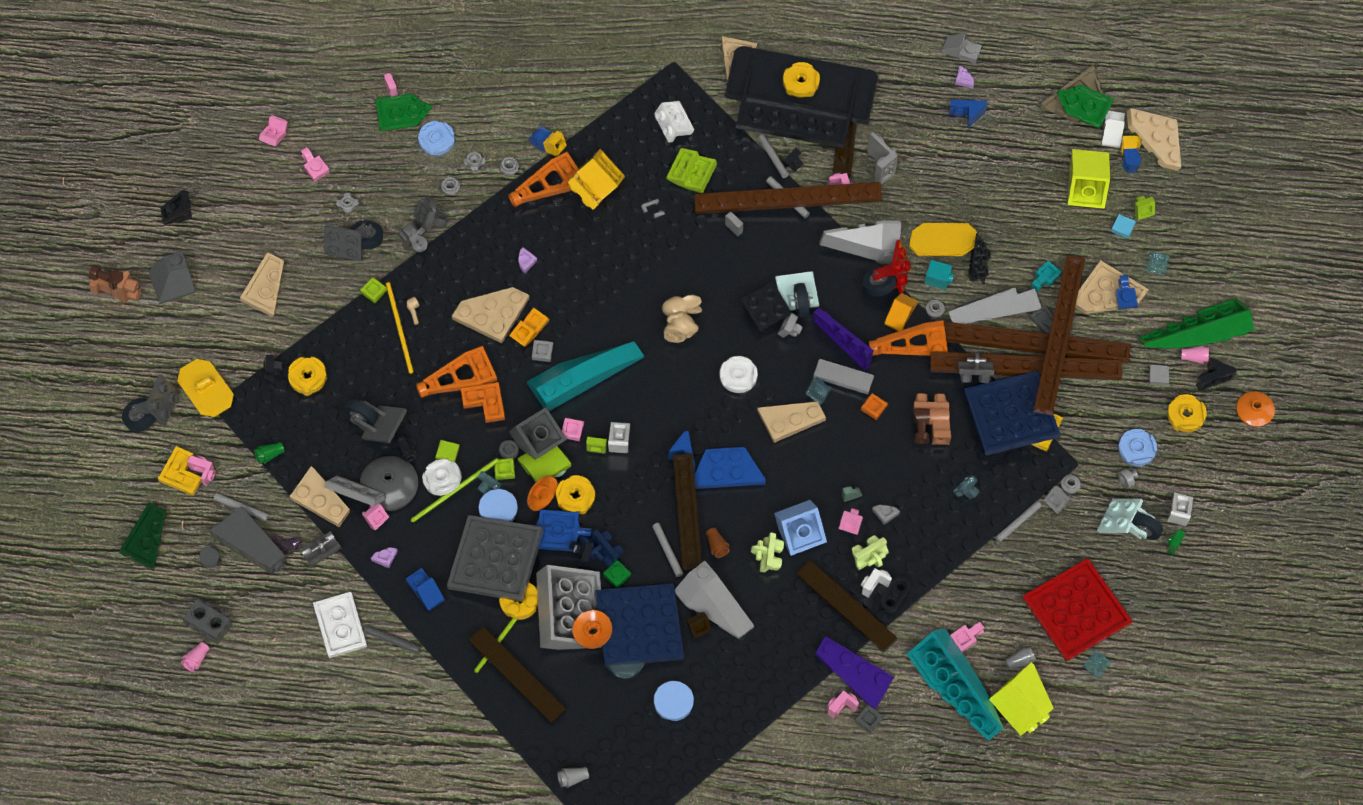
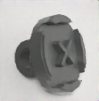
[413,196,449,234]

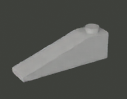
[820,220,901,262]
[675,561,754,639]

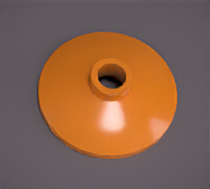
[1236,391,1275,427]
[527,475,557,511]
[572,610,612,649]

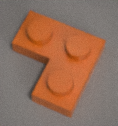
[461,382,505,423]

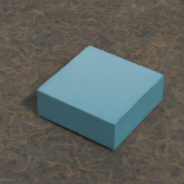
[1111,214,1136,239]

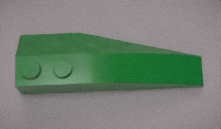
[1138,298,1254,348]

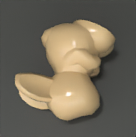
[661,295,702,343]

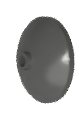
[360,456,418,511]

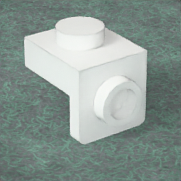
[861,568,892,598]

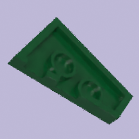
[119,502,166,572]

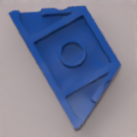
[694,447,766,489]

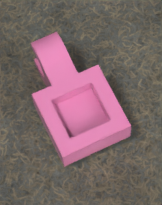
[301,147,330,182]
[950,622,985,652]

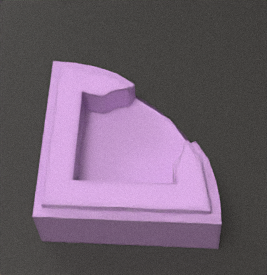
[955,66,974,88]
[518,248,537,273]
[371,548,398,568]

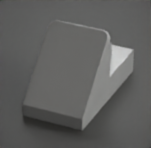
[942,33,982,64]

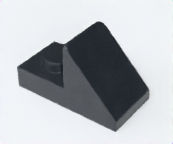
[160,190,192,224]
[1196,358,1237,391]

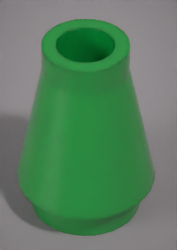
[254,442,284,464]

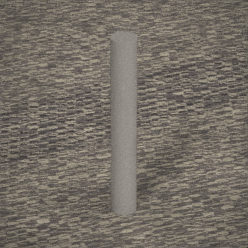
[758,134,789,178]
[766,176,810,218]
[214,493,269,522]
[995,501,1042,543]
[652,523,683,577]

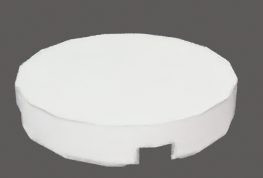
[720,356,758,393]
[422,459,462,496]

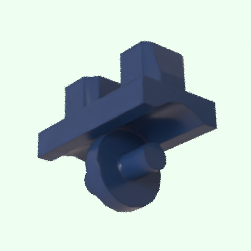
[590,530,623,567]

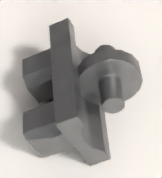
[398,223,428,253]
[958,352,994,383]
[300,531,341,567]

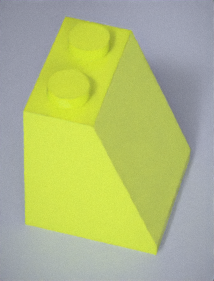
[1068,149,1110,209]
[989,662,1053,736]

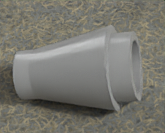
[1005,646,1036,670]
[557,767,589,788]

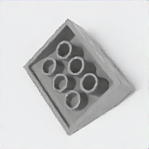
[536,565,602,650]

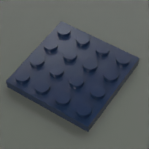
[964,371,1060,456]
[595,583,684,667]

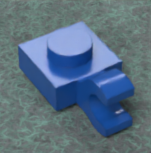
[1115,275,1138,310]

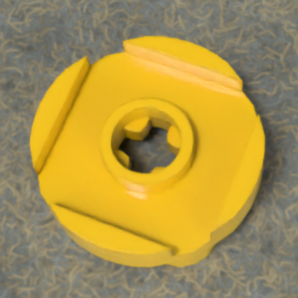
[783,62,820,97]
[288,357,327,396]
[1167,394,1207,432]
[556,475,595,514]
[499,582,538,620]

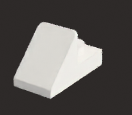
[1102,111,1125,148]
[608,422,630,453]
[1167,492,1193,526]

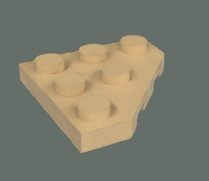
[1127,108,1181,171]
[1075,260,1149,314]
[452,287,530,343]

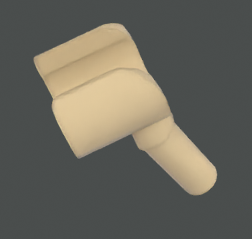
[407,297,419,325]

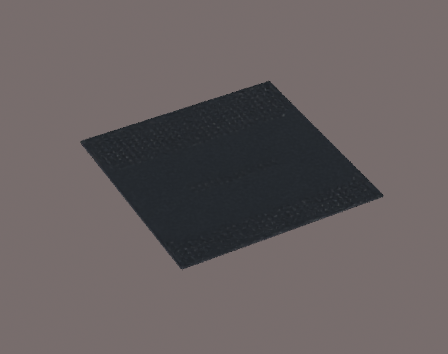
[219,62,1078,805]

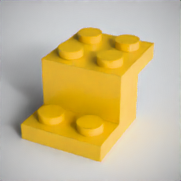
[568,149,625,210]

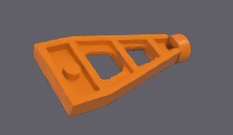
[508,152,578,207]
[869,320,948,356]
[416,346,497,398]

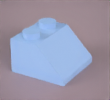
[774,500,827,555]

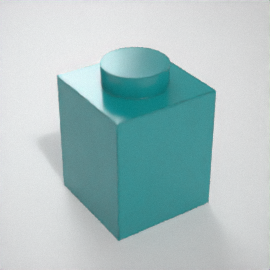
[924,260,954,290]

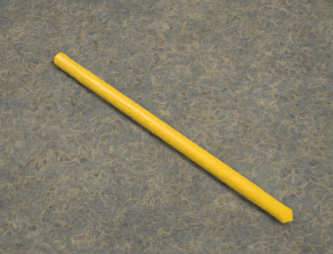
[386,282,414,374]

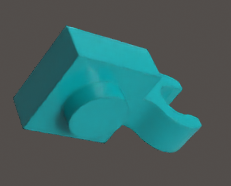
[1031,261,1062,293]

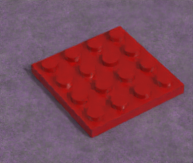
[1022,558,1133,662]

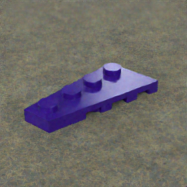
[812,308,873,371]
[815,636,894,710]

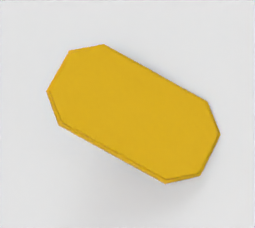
[909,223,977,256]
[177,359,234,417]

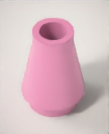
[1182,345,1209,364]
[181,642,209,672]

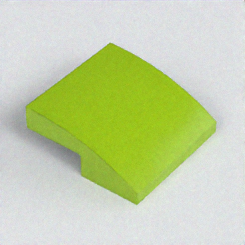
[666,148,717,193]
[518,446,571,482]

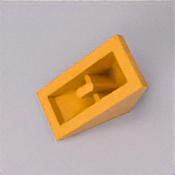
[885,293,918,331]

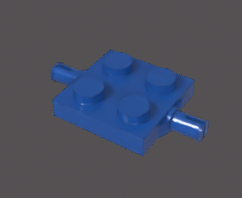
[526,510,592,551]

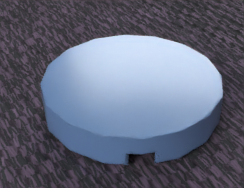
[418,121,455,156]
[1118,429,1157,466]
[479,489,518,522]
[654,681,694,721]

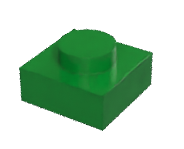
[1167,529,1186,555]
[603,560,631,588]

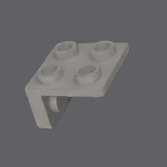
[867,132,898,185]

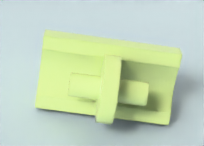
[751,533,784,572]
[852,535,889,570]

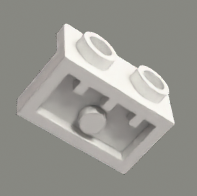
[654,101,694,142]

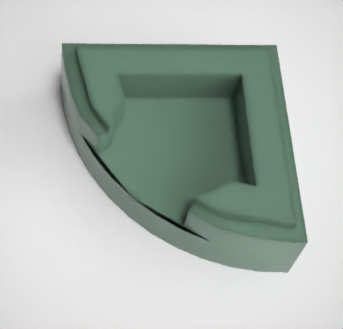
[842,486,862,502]

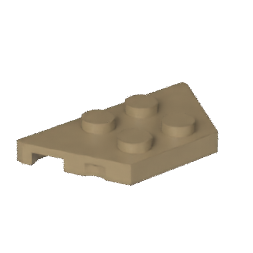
[1040,66,1103,122]

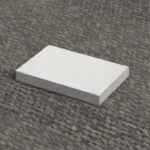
[313,592,367,658]

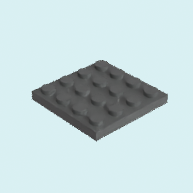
[447,515,544,602]

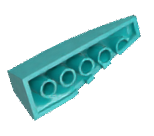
[527,341,644,411]
[907,628,1004,741]

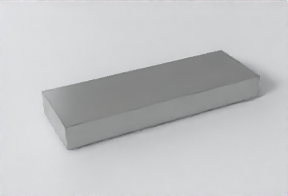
[813,359,874,394]
[325,476,386,506]

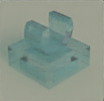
[1146,252,1169,275]
[805,377,831,405]
[477,471,502,493]
[953,475,980,499]
[1083,650,1112,679]

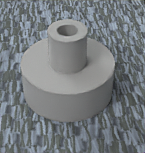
[1118,468,1138,489]

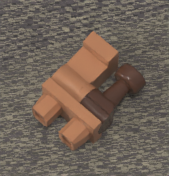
[88,264,141,303]
[913,393,951,445]

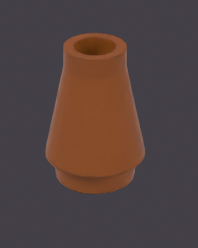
[706,528,730,558]

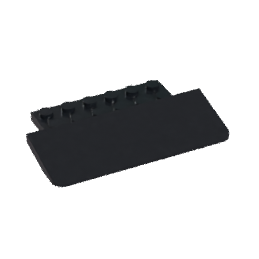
[725,46,878,149]

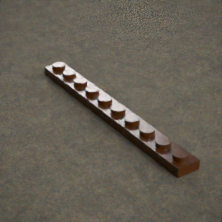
[695,182,882,214]
[1034,255,1085,416]
[944,321,1131,364]
[930,352,1122,381]

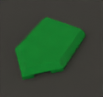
[1056,85,1114,128]
[375,94,432,132]

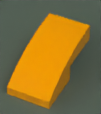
[509,308,549,347]

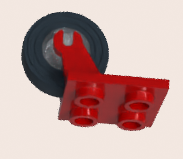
[863,240,911,297]

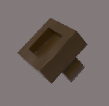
[686,612,712,639]

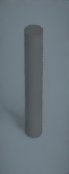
[363,625,421,654]

